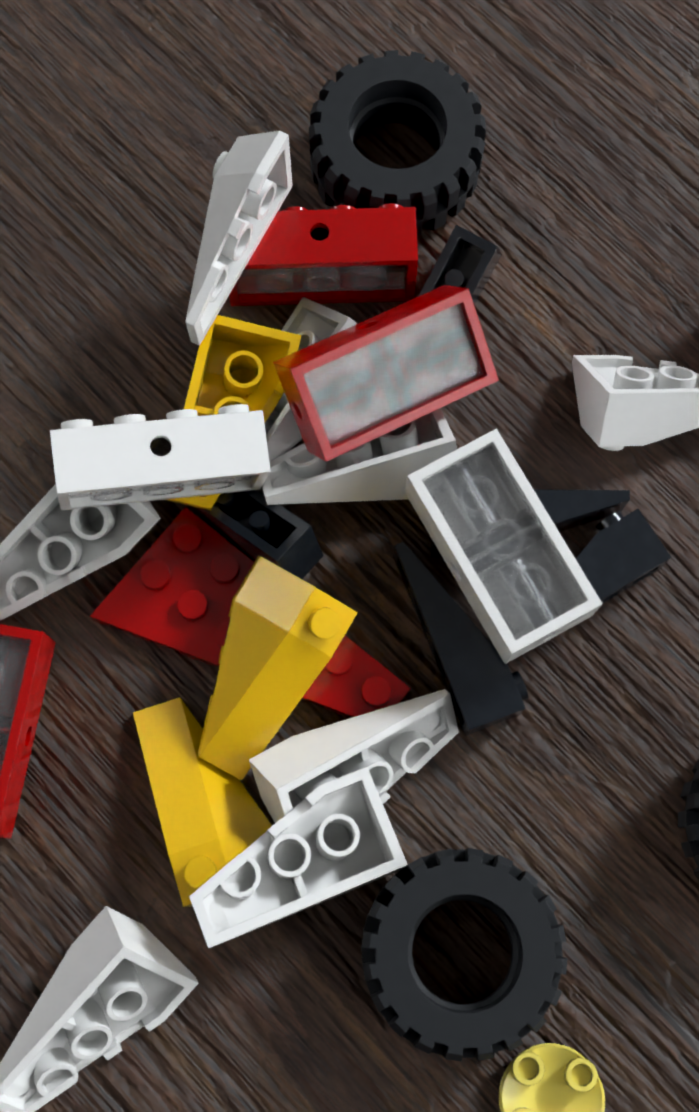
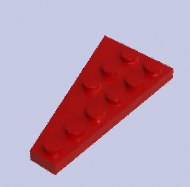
[89,507,411,718]

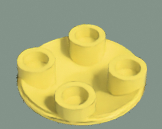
[499,1043,605,1112]

